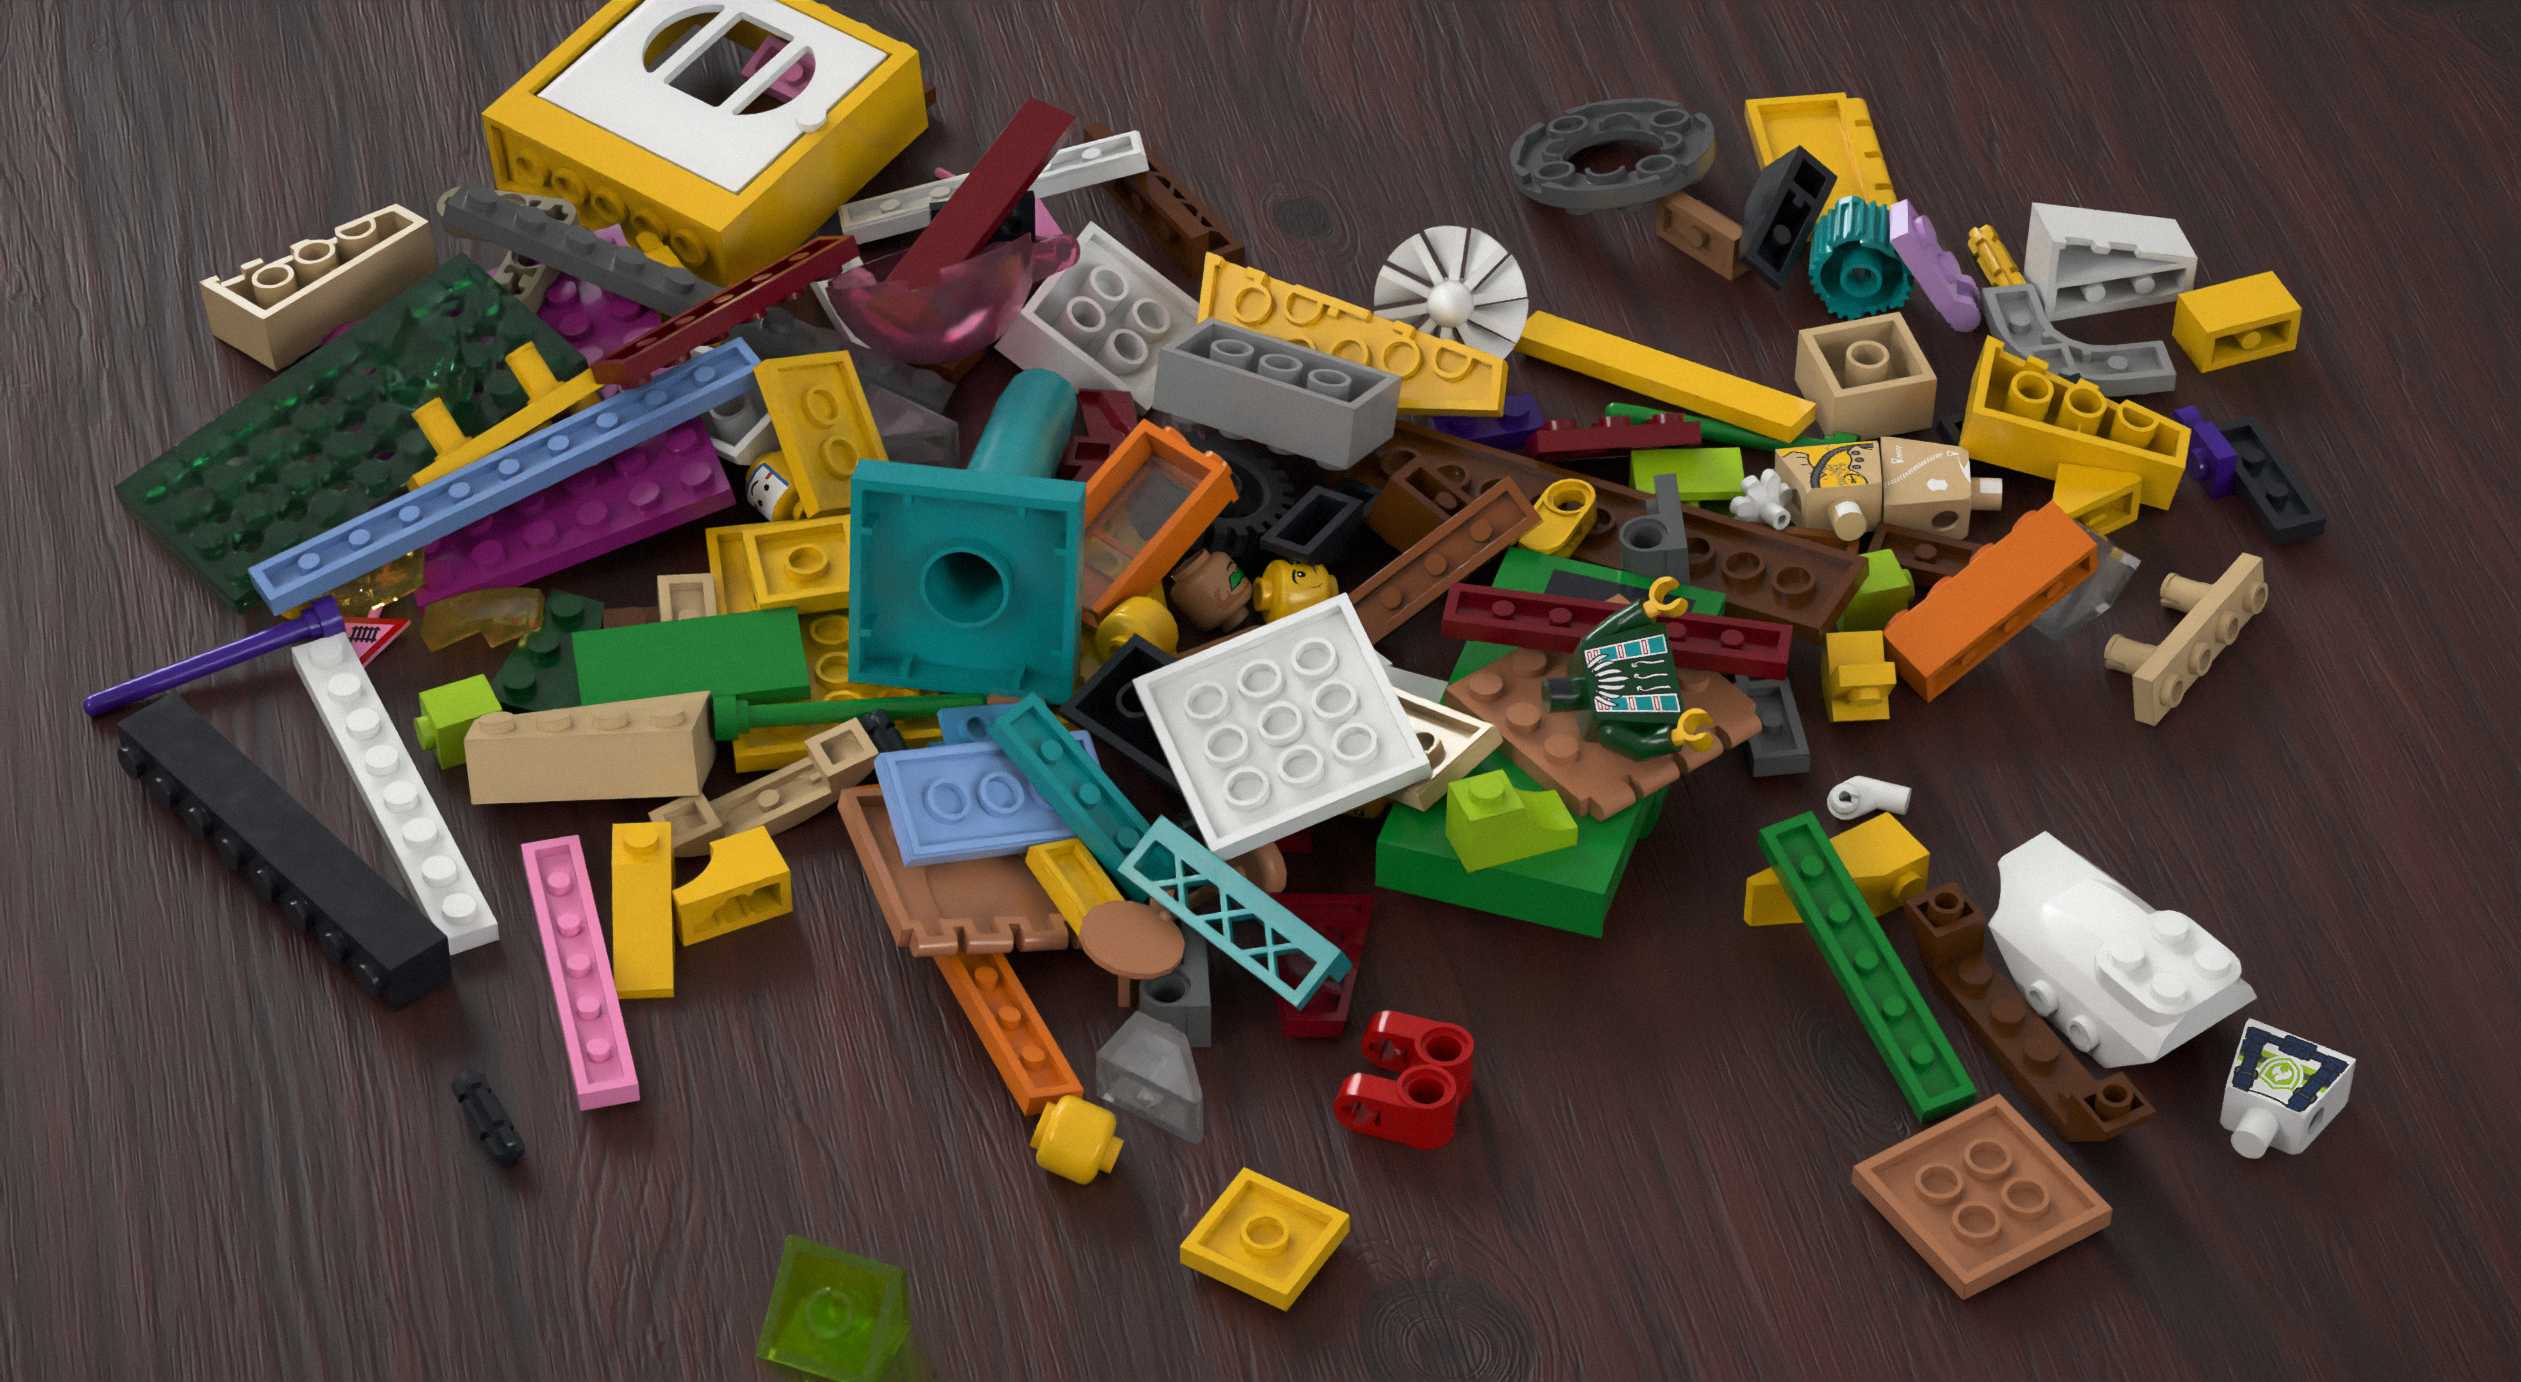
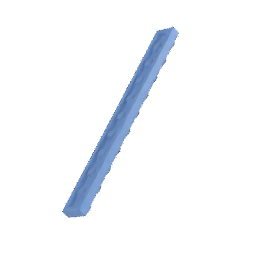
[248,336,762,616]

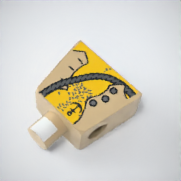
[1775,441,1882,541]

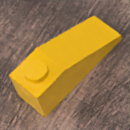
[1743,812,1930,926]
[612,822,676,999]

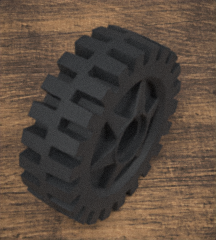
[1127,432,1295,572]

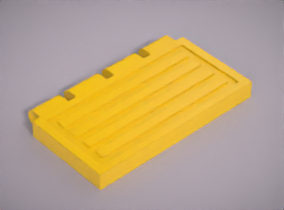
[1744,92,1898,241]

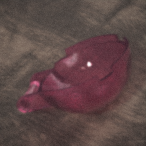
[825,233,1080,365]

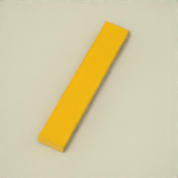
[1511,310,1817,444]

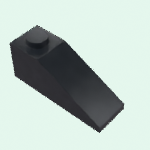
[1738,145,1838,291]

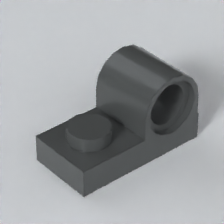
[1619,473,1691,586]
[1139,921,1211,1048]

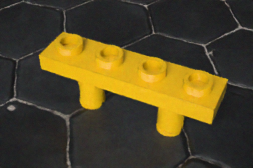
[406,341,607,492]

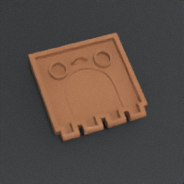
[1444,594,1762,822]
[837,788,1095,957]

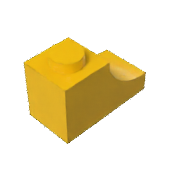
[672,825,793,947]

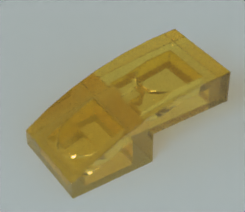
[317,545,425,617]
[420,588,545,652]

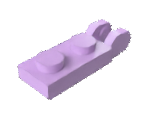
[1890,199,1981,332]

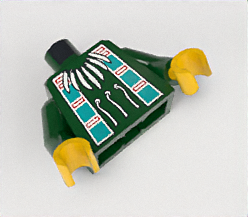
[1541,576,1714,762]

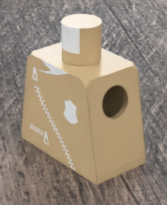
[1879,436,2002,540]

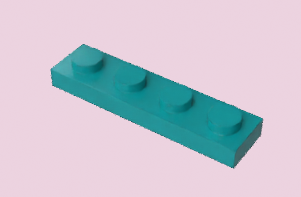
[986,691,1176,904]

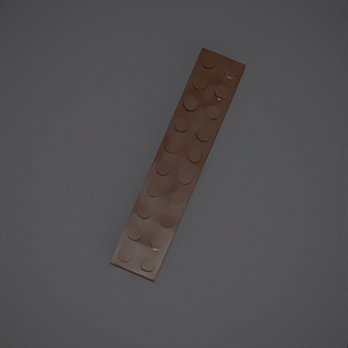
[1327,419,1869,646]

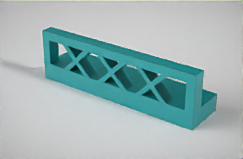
[1117,814,1353,1011]

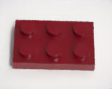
[1524,412,1702,461]

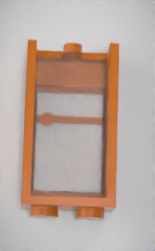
[1082,419,1239,633]

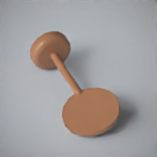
[1079,842,1287,979]

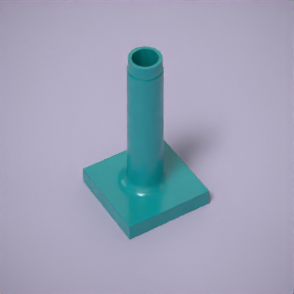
[848,368,1086,705]

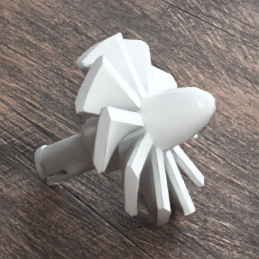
[1374,226,1528,359]

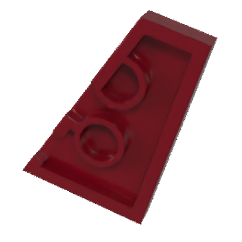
[1261,893,1375,1037]

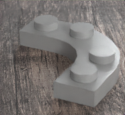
[1980,283,2177,397]

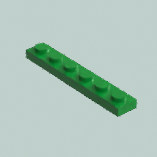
[1757,810,1977,1124]

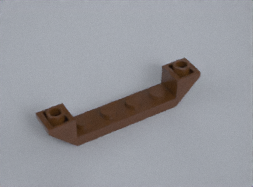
[1903,881,2156,1142]

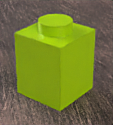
[1836,549,1915,632]
[414,674,503,770]

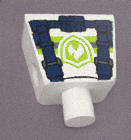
[2220,1018,2356,1159]

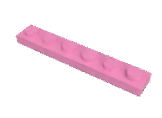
[521,835,640,1111]

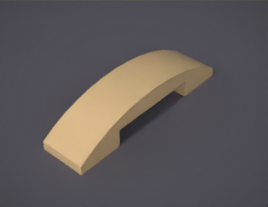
[648,717,879,857]

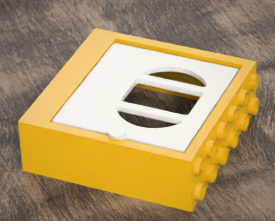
[481,0,928,287]

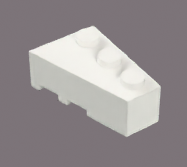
[2023,202,2198,322]

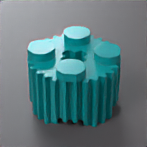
[1808,195,1914,321]

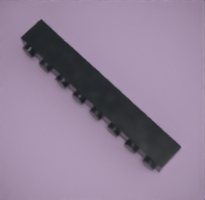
[117,692,453,1012]

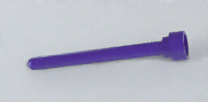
[83,594,346,717]

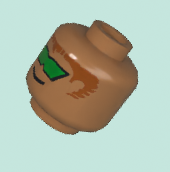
[1170,548,1253,633]

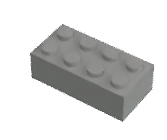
[1152,317,1402,470]

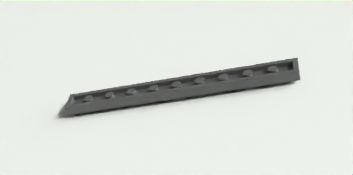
[441,182,957,426]

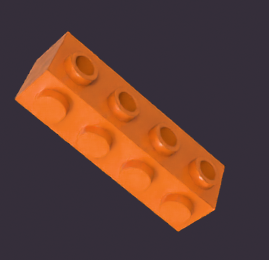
[1882,500,2098,703]

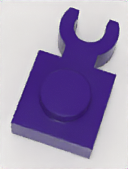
[2172,405,2238,500]

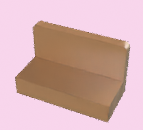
[1655,190,1750,282]

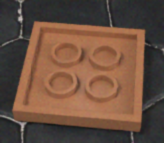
[1851,1094,2113,1301]

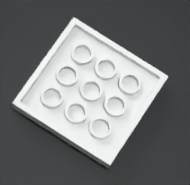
[1132,592,1433,862]

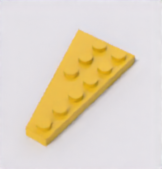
[1197,251,1509,417]

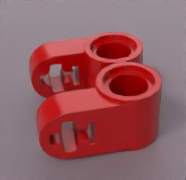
[1333,1010,1474,1150]

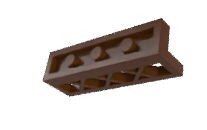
[1083,121,1245,279]

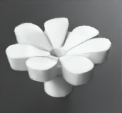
[1729,469,1793,530]

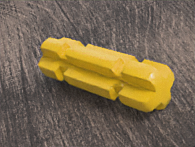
[1967,224,2027,287]

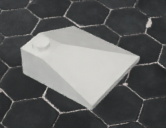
[994,221,1199,416]

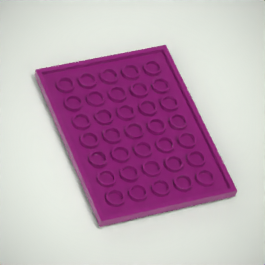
[322,223,737,621]

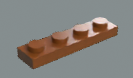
[1348,475,1544,648]

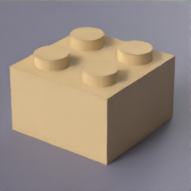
[1795,312,1937,441]

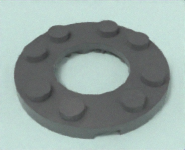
[1510,98,1717,215]

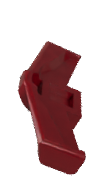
[1062,388,1139,483]

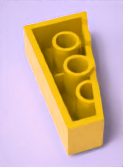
[1959,335,2191,511]

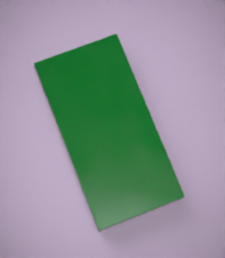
[571,606,811,708]

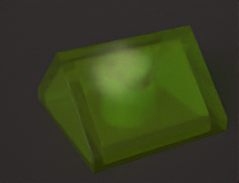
[756,1234,910,1382]

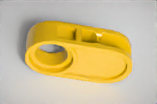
[1518,478,1598,559]

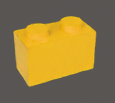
[2172,271,2302,373]

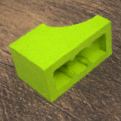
[1445,769,1578,873]

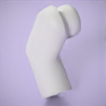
[1827,776,1912,820]

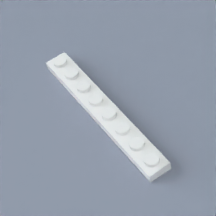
[291,632,500,956]

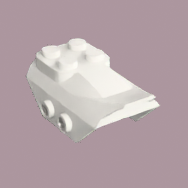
[1988,831,2257,1068]

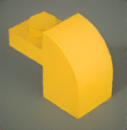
[1818,630,1896,723]

